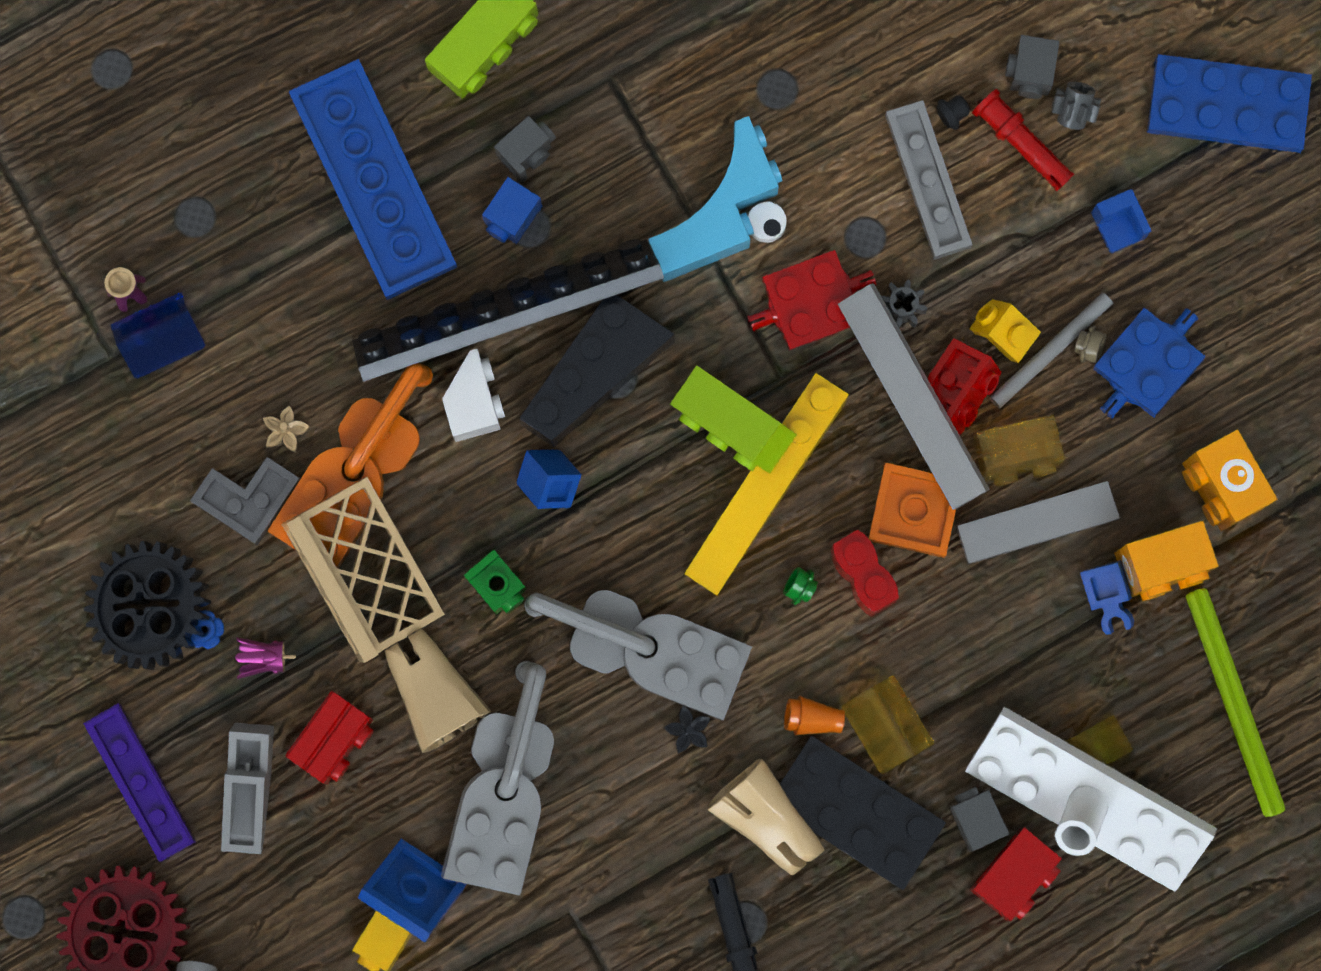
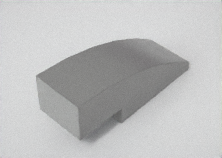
[221,723,274,854]

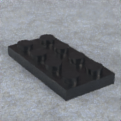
[780,735,946,890]

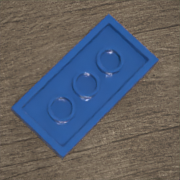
[1147,54,1312,153]

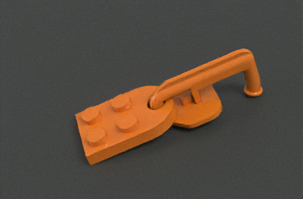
[267,363,433,569]

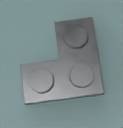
[190,457,300,545]

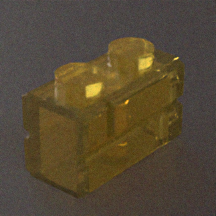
[973,415,1065,486]

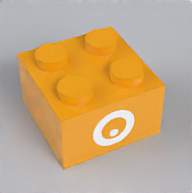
[1182,429,1278,532]
[1115,521,1219,602]

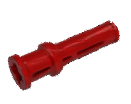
[972,88,1075,192]

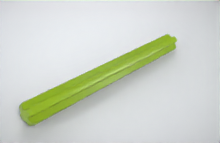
[1186,588,1285,817]

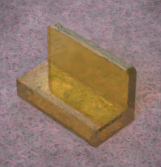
[842,675,935,774]

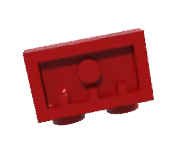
[927,338,1001,436]

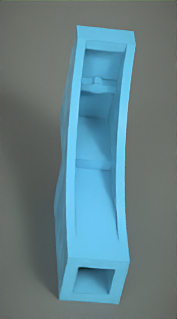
[648,116,782,282]

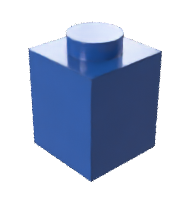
[482,177,542,244]

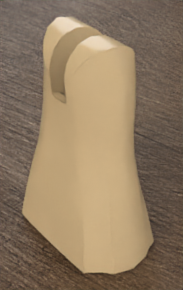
[384,628,491,753]
[707,759,825,875]

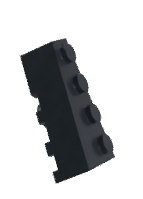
[519,295,675,447]

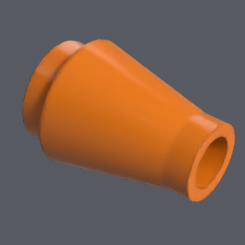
[784,696,845,735]

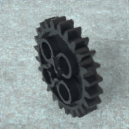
[84,541,211,670]

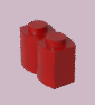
[831,530,899,617]

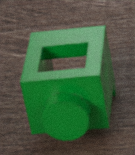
[464,550,527,615]

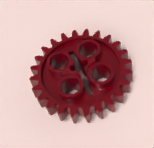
[56,866,190,971]

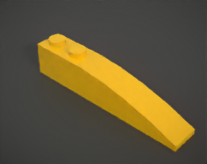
[684,373,849,596]

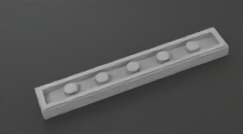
[838,284,990,510]

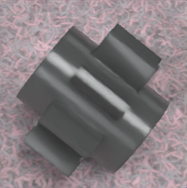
[1051,82,1101,130]
[881,280,928,329]

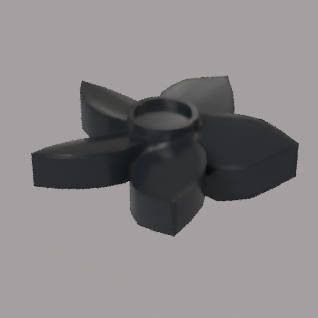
[663,706,710,754]

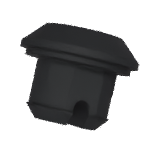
[937,95,970,130]

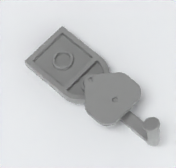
[524,590,752,721]
[441,661,554,896]

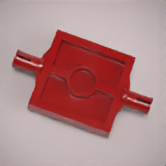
[747,250,877,351]

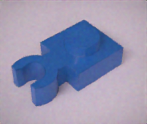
[1080,560,1134,635]

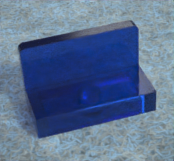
[110,292,205,378]

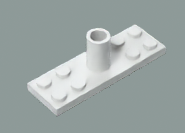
[965,707,1217,892]

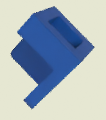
[1091,189,1151,253]
[517,450,582,509]

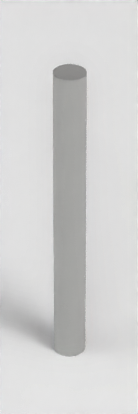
[989,293,1113,409]

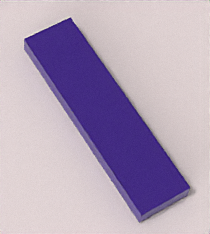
[83,704,196,862]

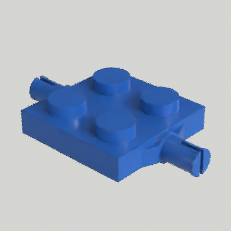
[1093,308,1206,418]

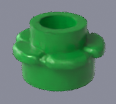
[783,567,818,605]

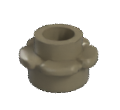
[1075,326,1106,363]

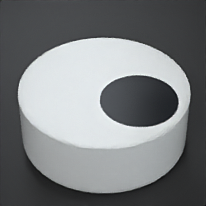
[748,202,786,243]

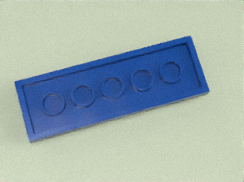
[288,59,457,300]

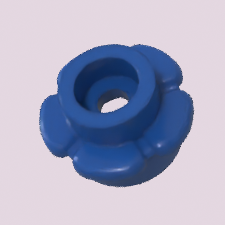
[190,610,224,649]

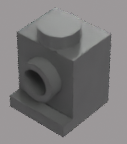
[494,116,556,183]

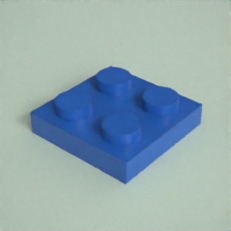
[358,838,466,942]

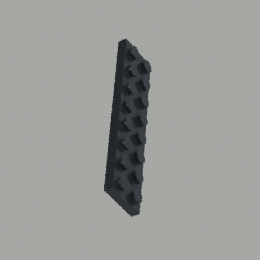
[352,239,664,382]

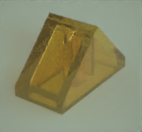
[1065,715,1133,765]

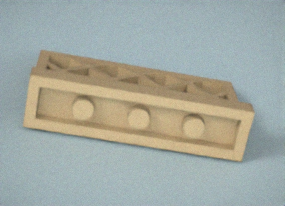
[281,477,445,663]

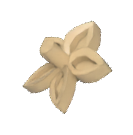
[263,406,310,453]

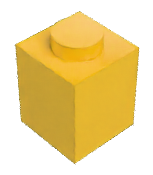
[352,911,412,971]

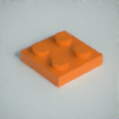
[868,463,956,558]

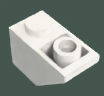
[442,349,505,442]

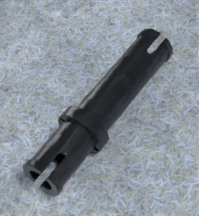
[708,873,758,971]

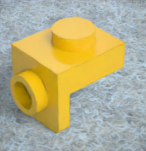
[970,299,1041,363]

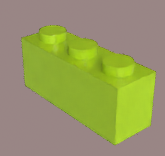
[425,0,538,99]
[670,365,797,474]

